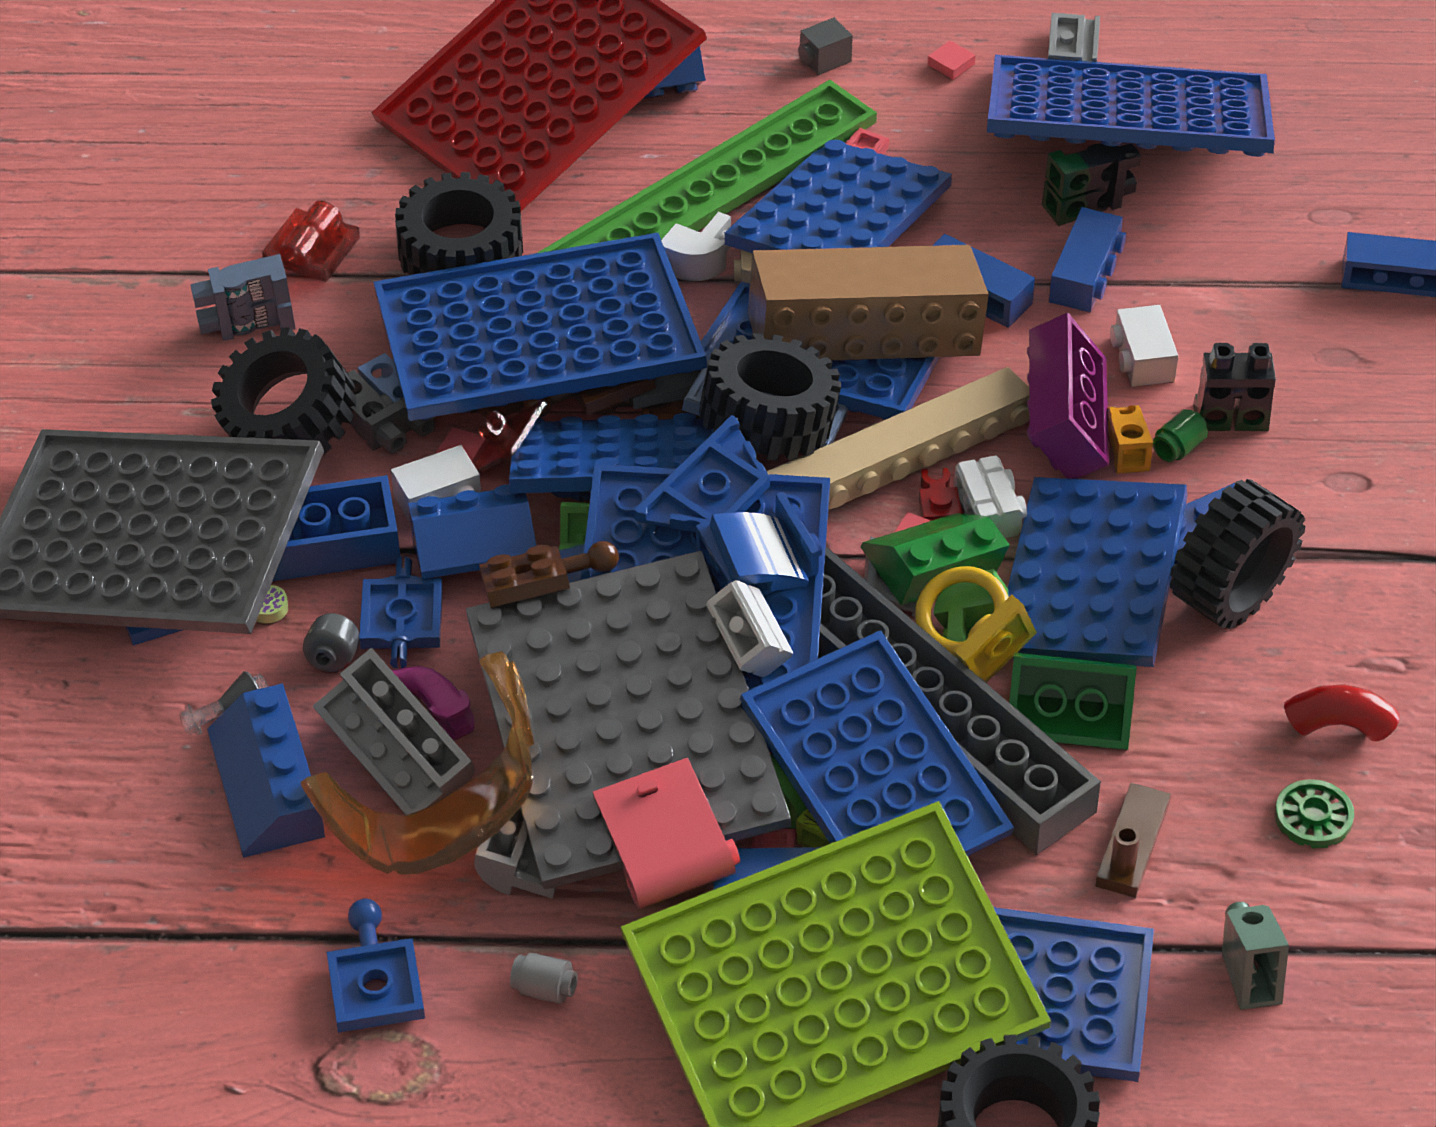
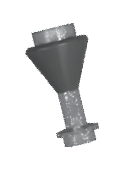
[179,671,269,735]

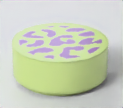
[256,585,288,624]

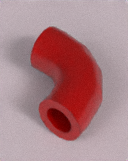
[1284,684,1400,741]

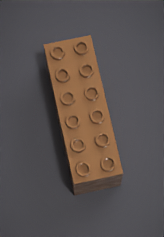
[748,245,989,360]

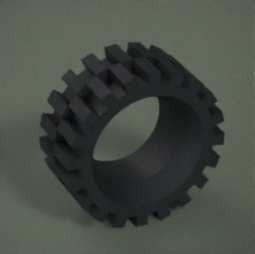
[395,172,523,275]
[211,327,356,454]
[699,333,841,461]
[1170,479,1306,629]
[938,1034,1100,1127]

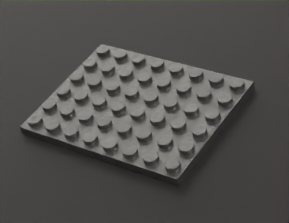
[0,429,324,634]
[466,551,791,890]

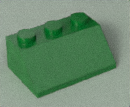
[860,513,1010,605]
[1009,653,1137,750]

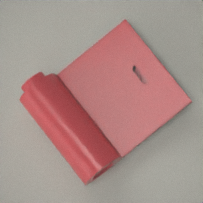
[593,757,741,909]

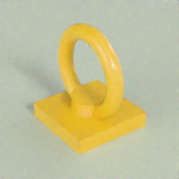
[915,566,1037,683]

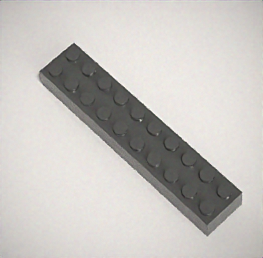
[818,547,1101,855]

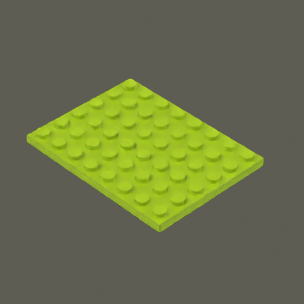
[621,801,1051,1127]

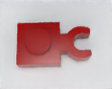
[919,468,962,521]

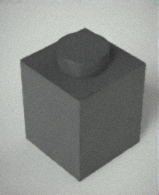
[798,17,853,75]

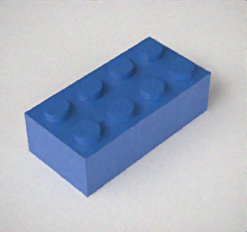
[272,475,400,581]

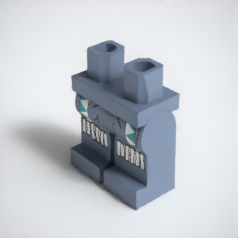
[190,254,296,341]

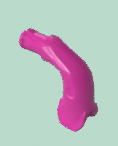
[392,666,475,741]

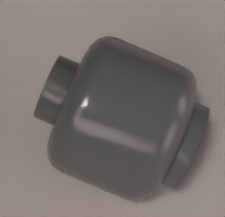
[303,613,360,673]

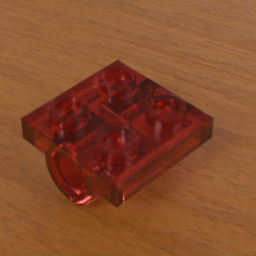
[262,201,360,282]

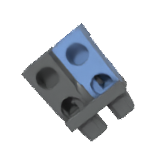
[348,353,435,454]

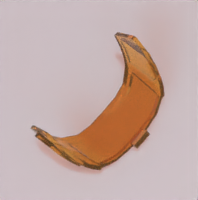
[300,651,534,875]

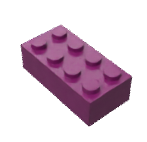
[1027,312,1109,479]

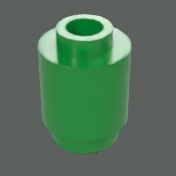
[1153,409,1208,462]

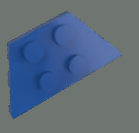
[634,415,770,533]

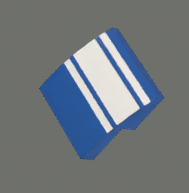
[709,512,809,591]

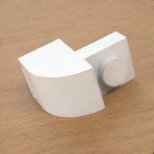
[661,212,731,281]

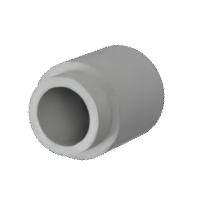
[510,953,578,1004]

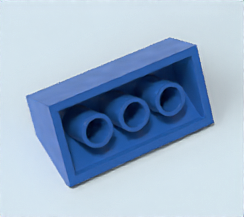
[207,683,325,858]

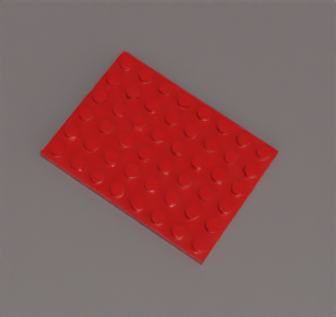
[371,0,707,211]

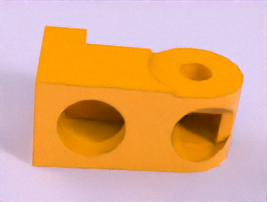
[1108,405,1153,474]

